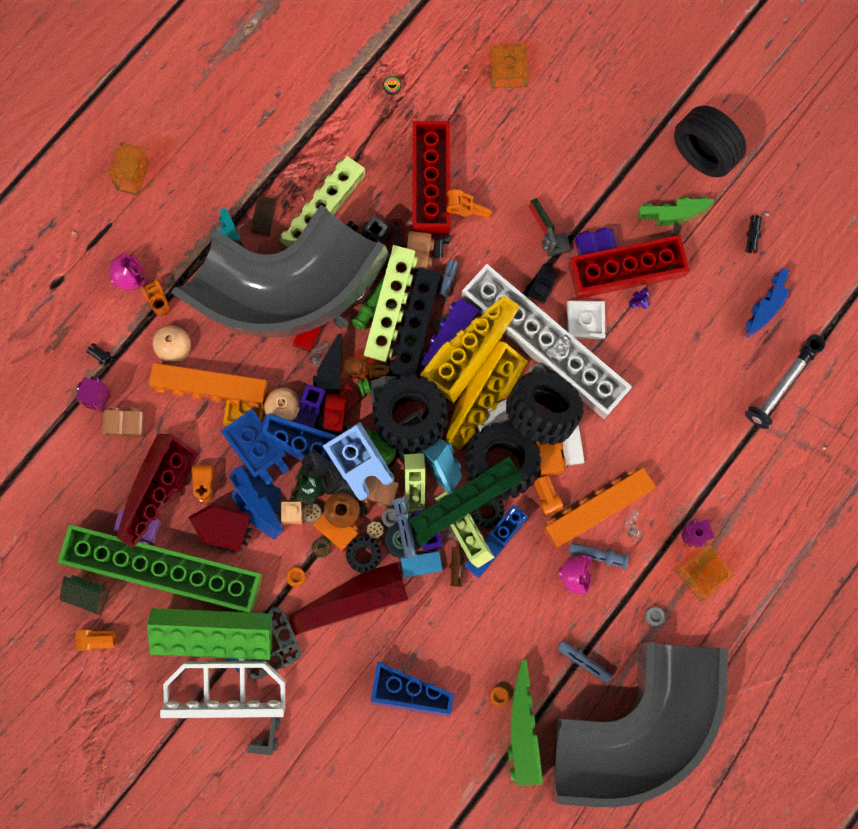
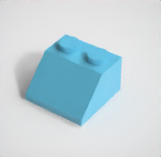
[422,438,462,494]

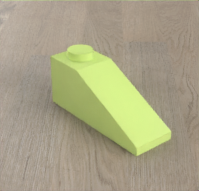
[404,454,425,514]

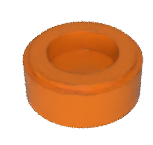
[286,567,306,587]
[489,686,509,707]

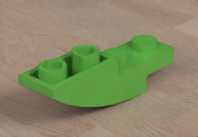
[637,197,714,226]

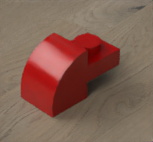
[323,394,347,433]

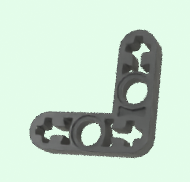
[247,608,302,679]

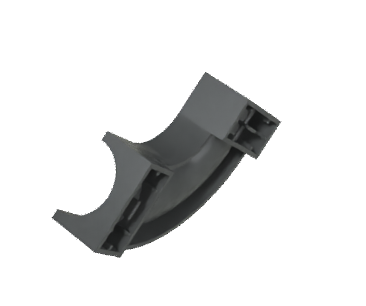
[171,205,390,337]
[552,642,728,807]

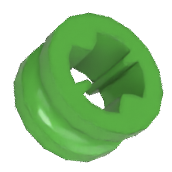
[358,378,371,397]

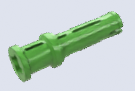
[351,277,393,331]

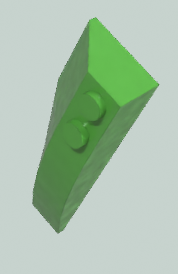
[507,660,543,786]

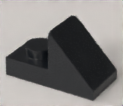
[528,263,561,304]

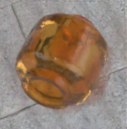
[341,355,370,380]

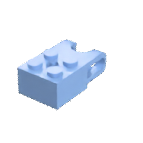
[323,422,394,500]

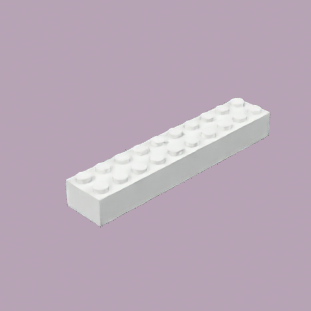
[461,264,632,419]

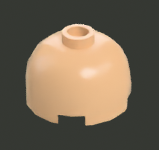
[152,325,191,363]
[264,387,302,422]

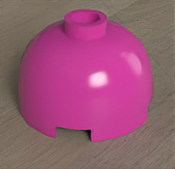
[109,252,146,291]
[559,555,592,595]

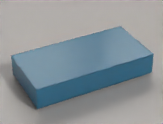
[401,551,443,578]

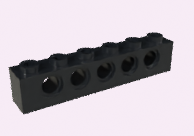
[389,268,441,379]

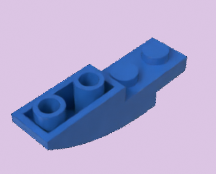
[744,268,790,338]
[229,466,283,539]
[464,504,529,579]

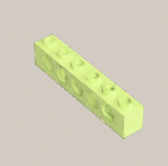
[279,156,365,250]
[364,245,418,363]

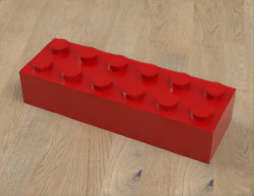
[412,121,450,234]
[568,235,690,299]

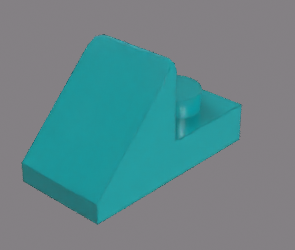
[217,207,243,246]

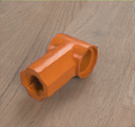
[533,475,564,517]
[75,630,116,651]

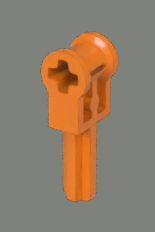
[446,189,492,219]

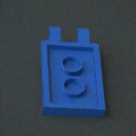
[220,409,290,486]

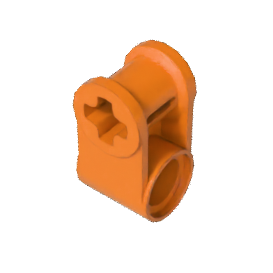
[140,278,170,316]
[192,464,214,503]

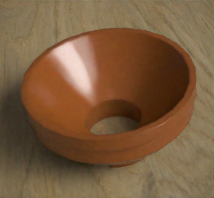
[324,492,360,528]

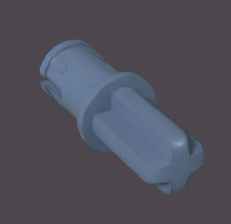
[437,260,458,298]

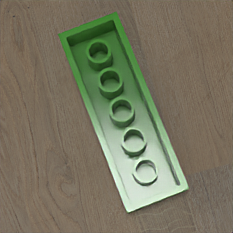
[147,608,273,660]

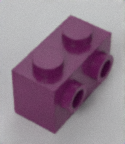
[76,376,110,413]

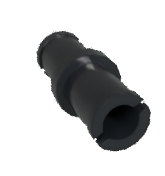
[745,215,762,254]

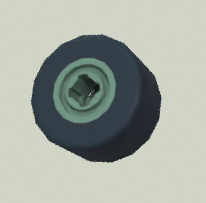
[385,523,419,559]

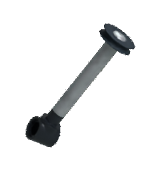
[745,334,825,429]

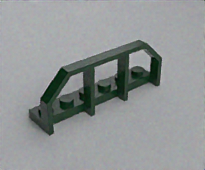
[409,457,526,546]

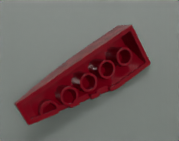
[117,434,199,548]
[289,564,408,635]

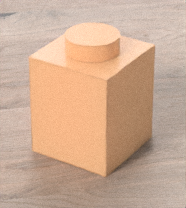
[281,502,303,525]

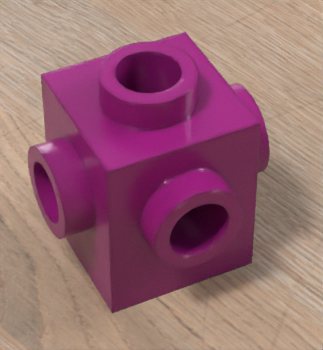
[681,519,714,548]

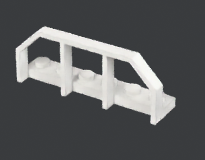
[160,661,286,718]

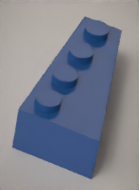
[259,414,337,477]
[371,661,454,717]

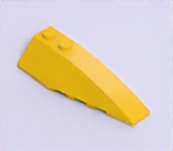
[420,296,520,403]
[446,341,528,450]

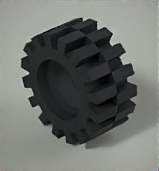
[470,497,504,528]
[346,536,381,573]

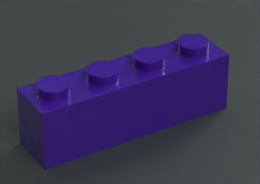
[420,298,479,368]

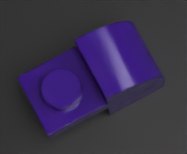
[295,384,326,428]

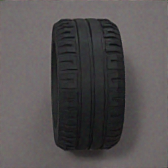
[674,105,746,178]

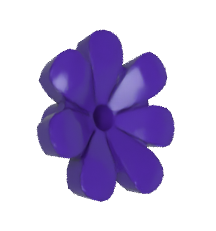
[629,288,650,309]

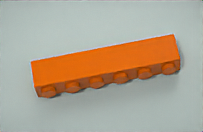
[148,363,269,408]
[543,468,656,549]

